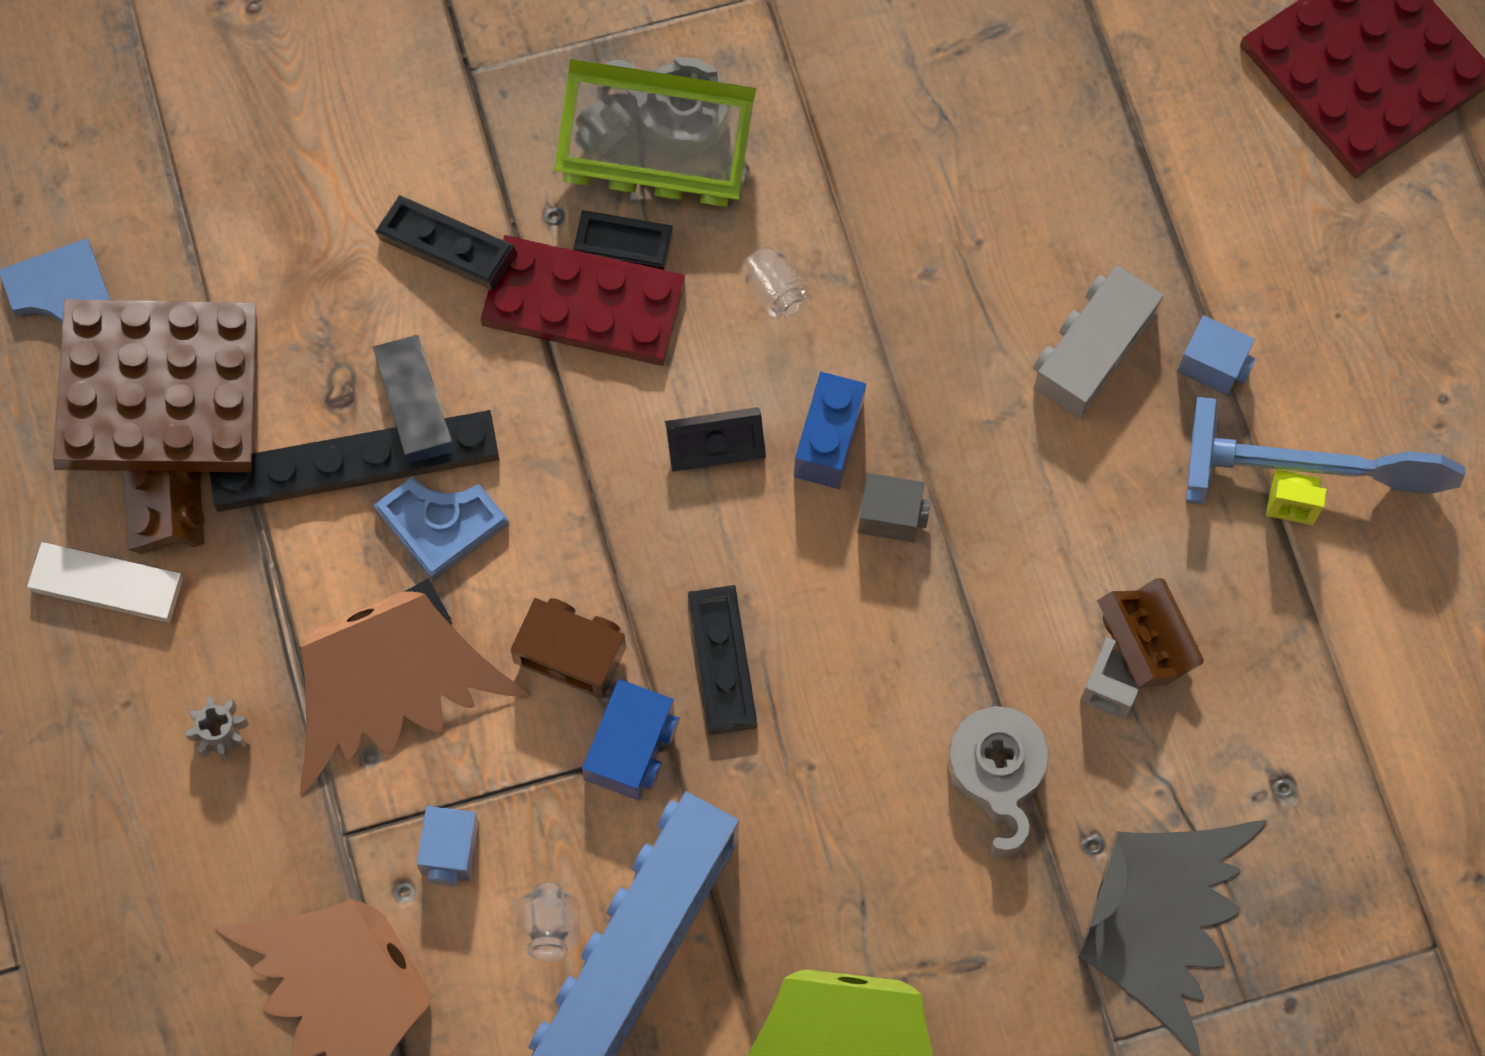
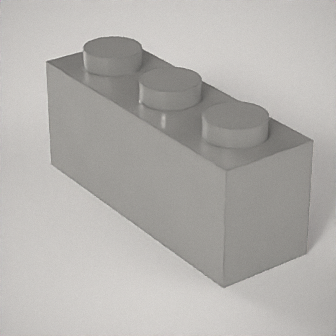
[1033,264,1164,419]

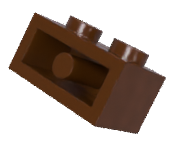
[510,598,626,700]

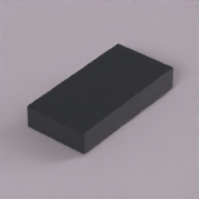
[573,210,673,270]

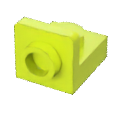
[1266,470,1327,525]

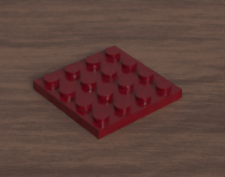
[1240,0,1485,179]

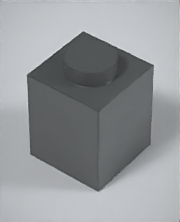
[857,473,931,543]

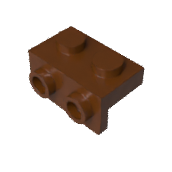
[123,471,204,554]
[1097,578,1204,687]

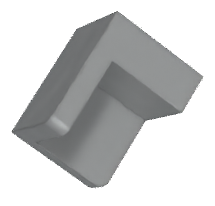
[1080,637,1139,720]

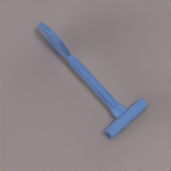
[1186,397,1465,504]

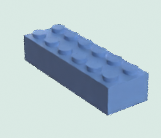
[529,791,739,1056]

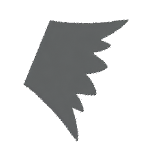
[1079,820,1266,1056]

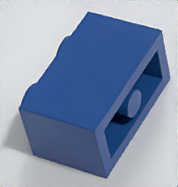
[794,371,867,489]
[582,679,680,801]

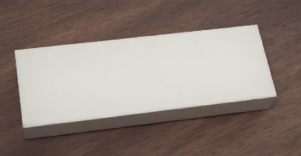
[27,542,184,623]

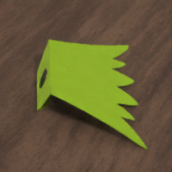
[747,969,934,1056]

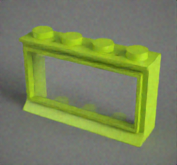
[554,59,756,207]

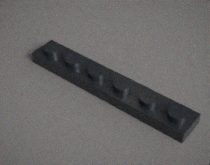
[209,410,500,512]

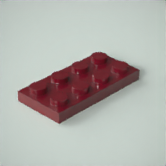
[480,235,685,366]

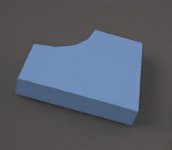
[0,238,111,324]
[374,477,509,581]

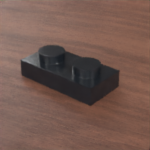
[665,407,766,472]

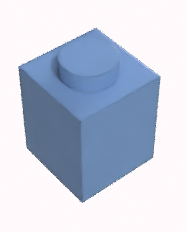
[1177,315,1256,395]
[417,806,480,886]

